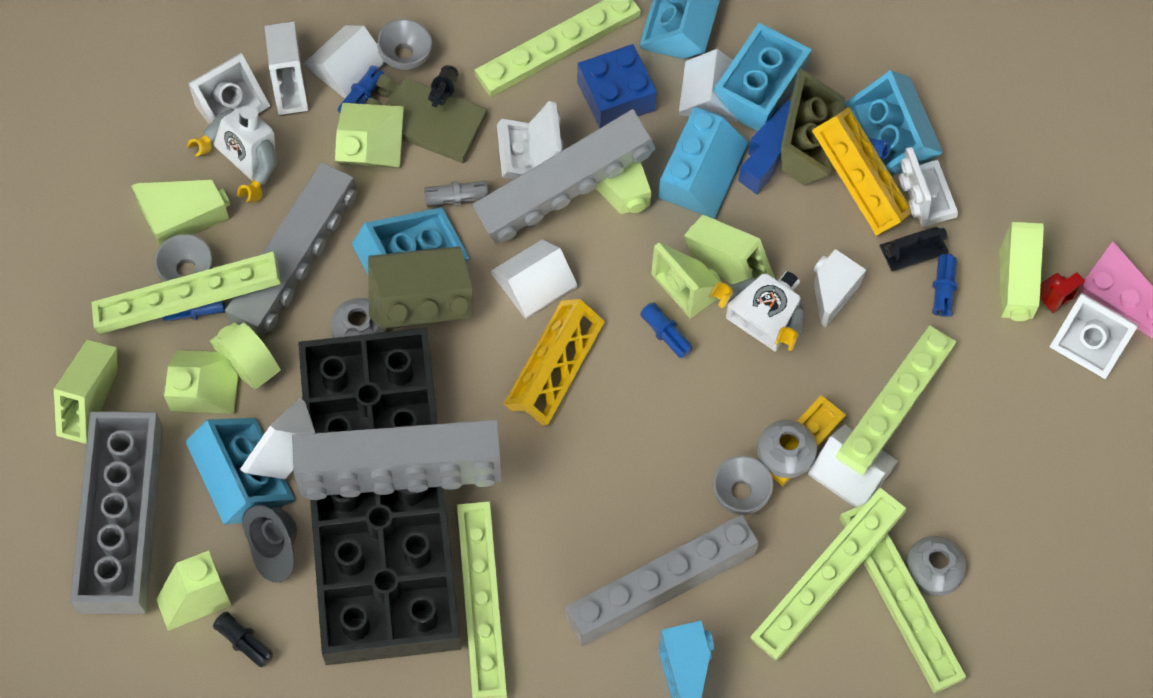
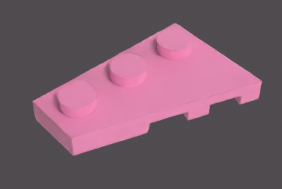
[1080,242,1153,339]

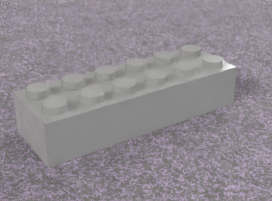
[70,412,163,614]
[292,420,502,500]

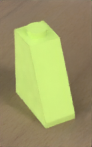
[572,144,651,214]
[131,180,230,246]
[684,215,775,284]
[999,222,1044,321]
[54,340,118,444]
[156,550,232,631]

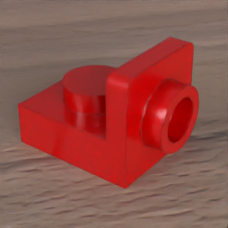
[1040,272,1085,313]

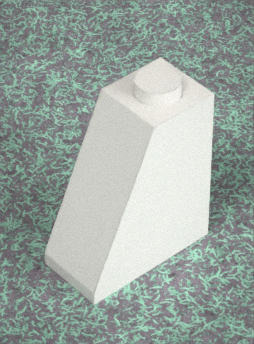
[264,22,308,115]

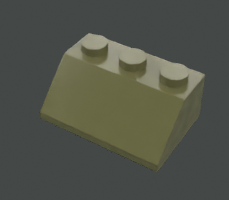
[781,69,845,185]
[368,246,472,329]

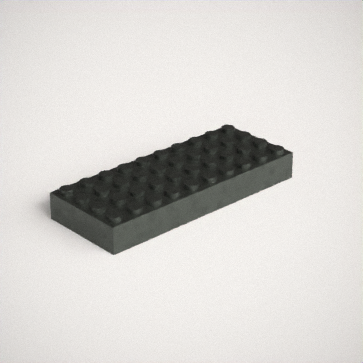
[298,328,461,665]

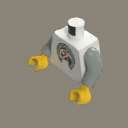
[187,105,278,203]
[709,271,803,352]

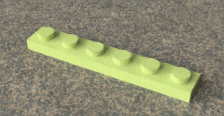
[475,0,641,97]
[91,252,281,334]
[835,325,957,475]
[750,488,906,662]
[457,501,507,698]
[839,503,966,694]

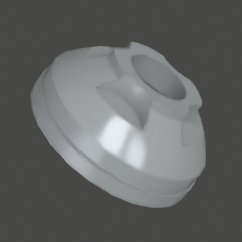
[377,19,432,70]
[154,234,213,282]
[330,298,388,338]
[757,420,817,478]
[713,456,773,515]
[905,536,966,596]

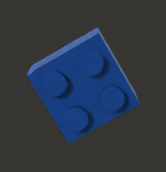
[577,44,657,129]

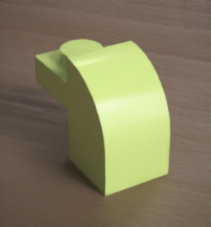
[210,322,281,389]

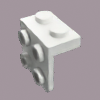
[497,101,564,179]
[899,147,958,227]

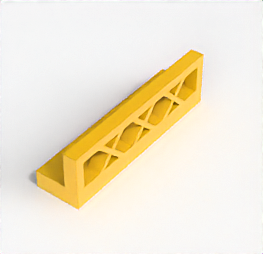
[812,107,911,236]
[503,299,605,426]

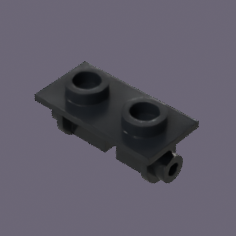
[879,226,949,272]

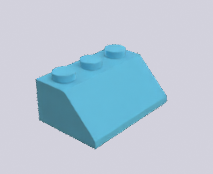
[639,0,720,59]
[714,23,812,131]
[845,70,943,176]
[658,106,748,219]
[185,418,295,525]

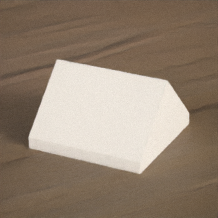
[304,25,387,98]
[678,49,738,122]
[188,53,270,124]
[491,239,578,320]
[1050,293,1138,379]
[240,398,315,479]
[808,425,898,508]

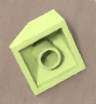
[335,103,404,168]
[651,242,721,319]
[164,350,239,414]

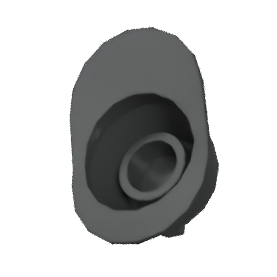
[243,505,297,582]

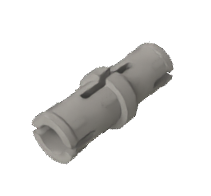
[424,180,488,207]

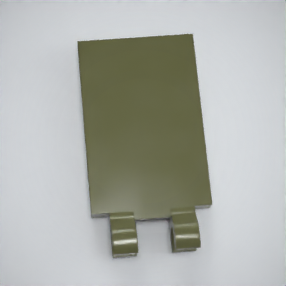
[366,74,487,163]

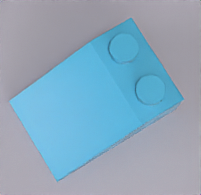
[352,207,469,275]
[658,620,714,698]

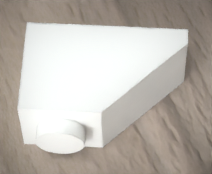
[813,249,866,328]

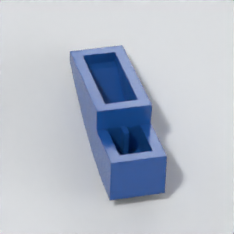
[738,99,791,195]

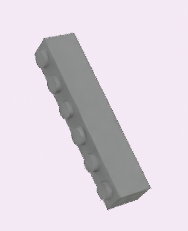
[472,109,656,244]
[225,162,357,340]
[565,514,759,647]

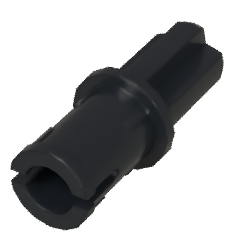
[428,65,459,108]
[213,611,273,667]

